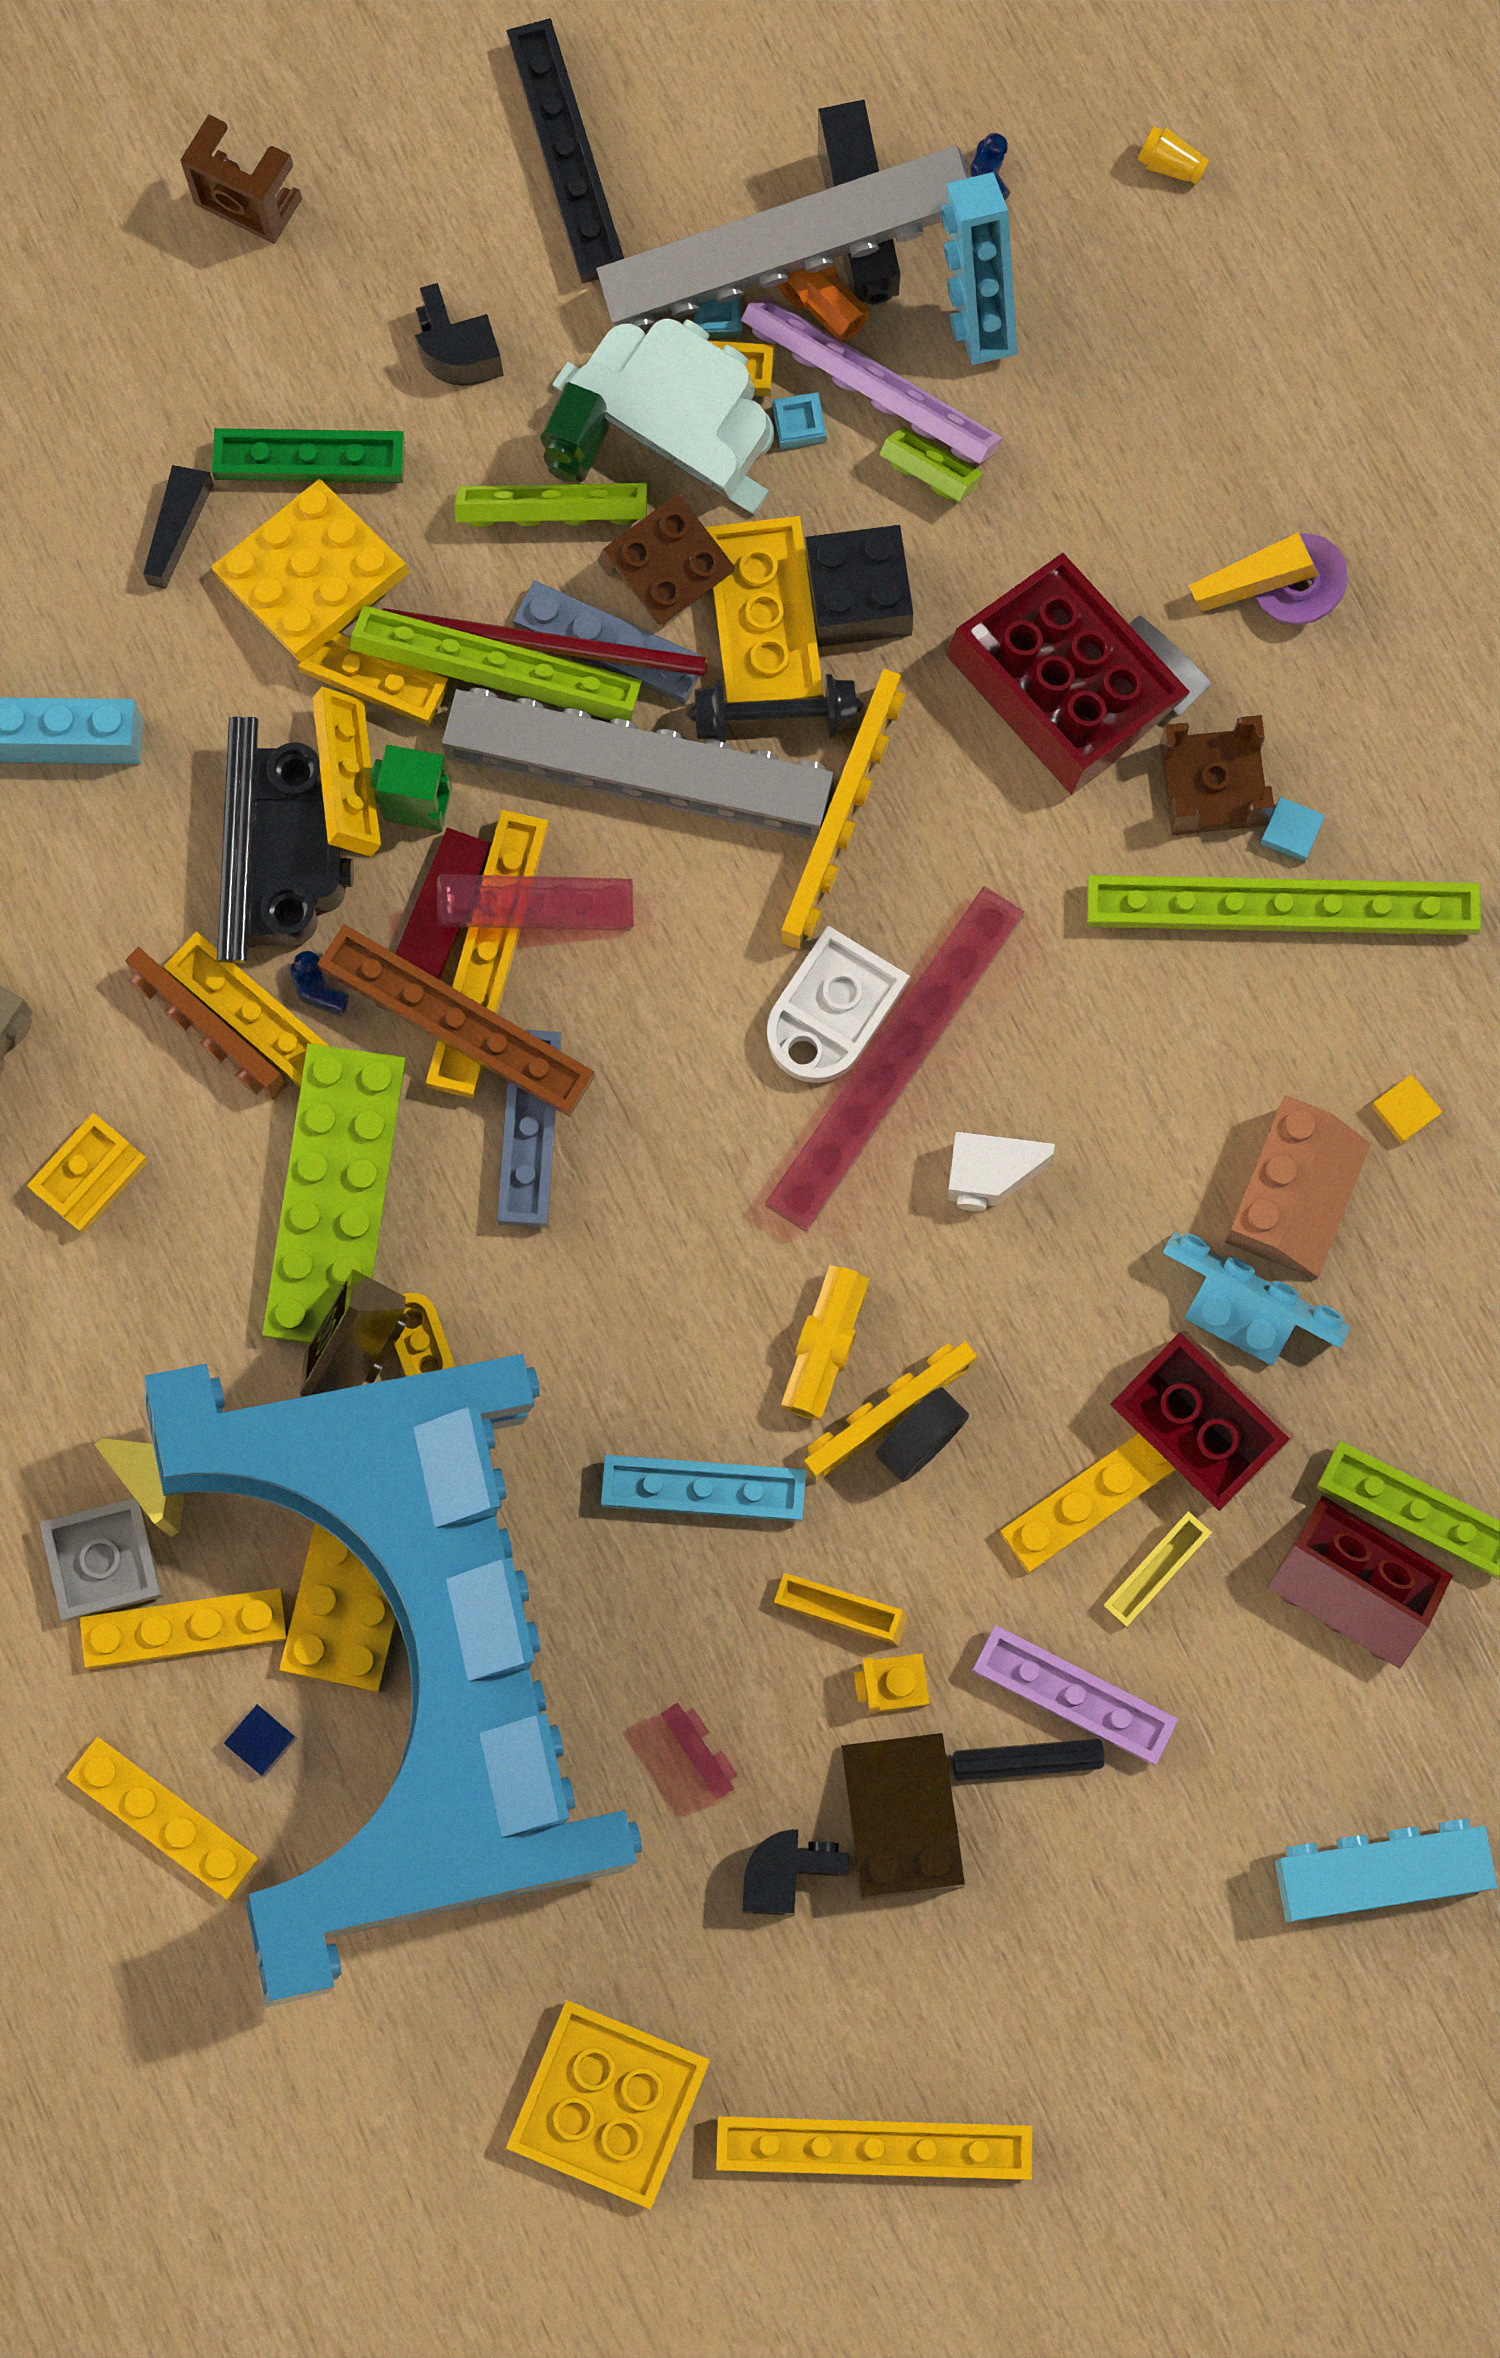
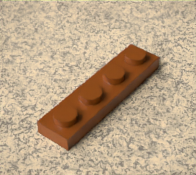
[125,946,287,1099]

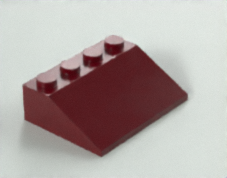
[946,553,1190,795]

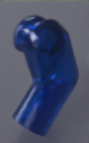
[969,133,1010,200]
[291,951,350,1017]

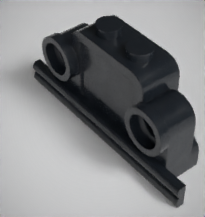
[217,716,354,963]

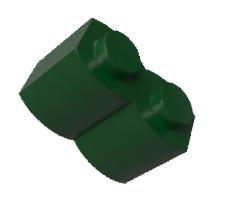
[540,382,609,482]

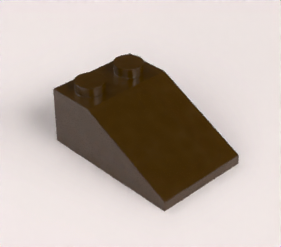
[300,1269,409,1397]
[841,1733,965,1900]

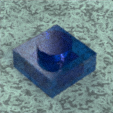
[223,1704,298,1778]

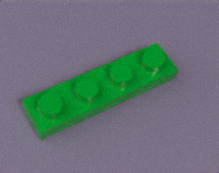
[212,428,405,483]

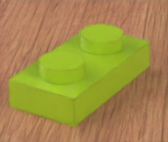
[879,426,984,502]

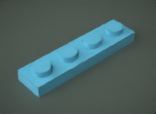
[601,1455,806,1522]

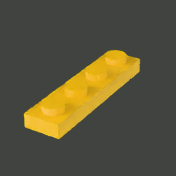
[312,686,381,857]
[163,931,329,1088]
[804,1341,978,1483]
[999,1433,1176,1574]
[79,1588,288,1670]
[66,1736,261,1901]

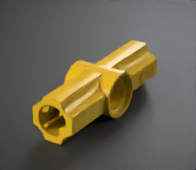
[781,1265,870,1421]

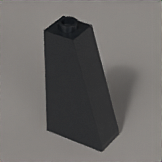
[818,100,900,305]

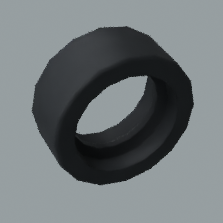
[875,1387,969,1482]

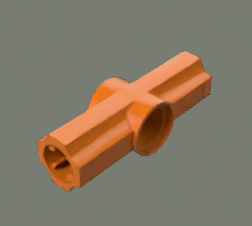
[778,265,870,342]

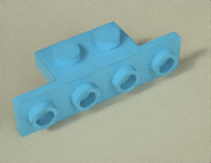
[1163,1233,1351,1366]

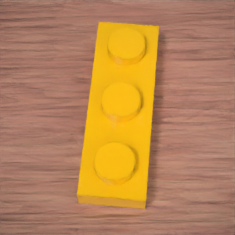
[297,633,450,727]

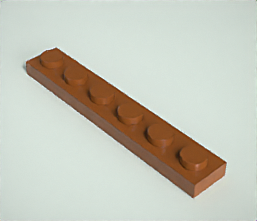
[317,924,596,1117]

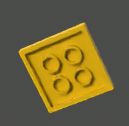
[211,478,410,663]
[506,2000,711,2210]

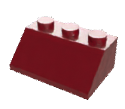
[1110,1331,1295,1511]
[1267,1495,1453,1669]

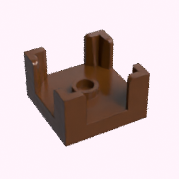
[180,114,302,244]
[1160,715,1274,835]

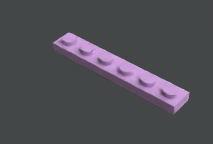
[741,296,1003,464]

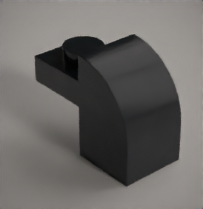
[415,283,504,386]
[743,1829,849,1916]

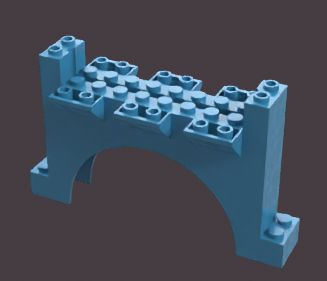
[144,1354,642,2008]

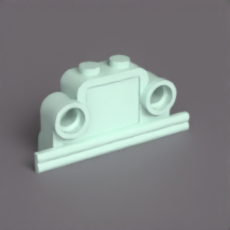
[552,319,774,516]

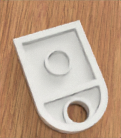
[767,925,911,1083]

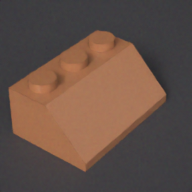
[1225,1095,1371,1279]

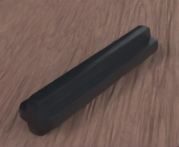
[952,1739,1105,1781]

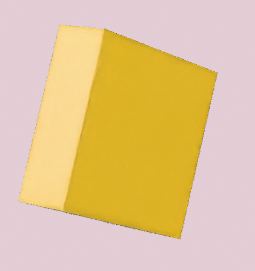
[1371,1074,1443,1145]

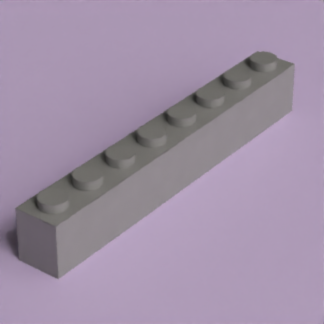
[596,145,970,331]
[442,688,834,840]

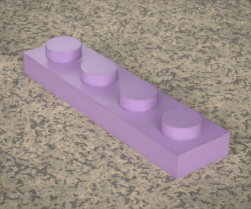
[972,1625,1179,1766]

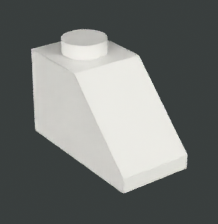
[947,1132,1055,1211]

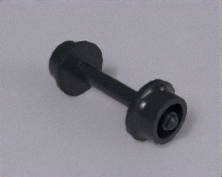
[686,674,865,743]

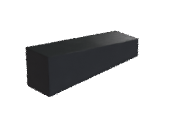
[143,465,214,589]

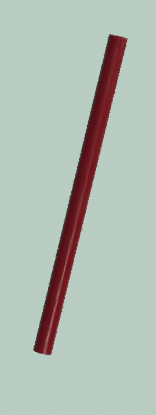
[382,608,708,677]

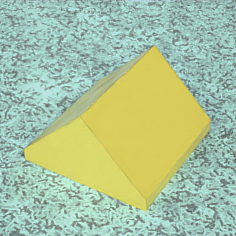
[94,1438,185,1538]

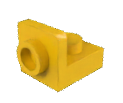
[853,1653,930,1714]

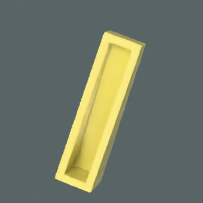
[1103,1511,1213,1627]

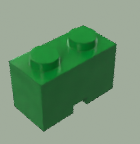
[370,744,452,832]

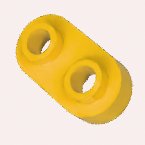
[394,1293,455,1377]

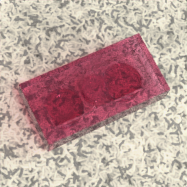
[661,1702,738,1804]

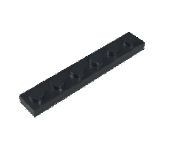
[506,18,624,284]

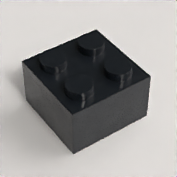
[805,525,914,647]

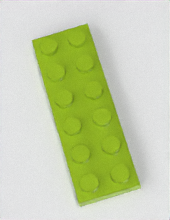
[262,1043,406,1344]

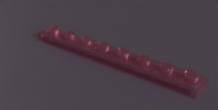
[765,886,1025,1233]

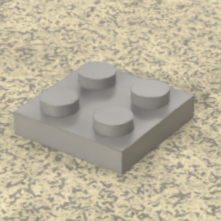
[39,1498,163,1622]

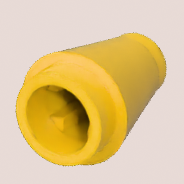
[1136,125,1210,185]

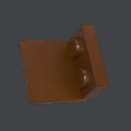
[597,493,735,626]

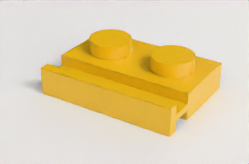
[27,1112,149,1235]

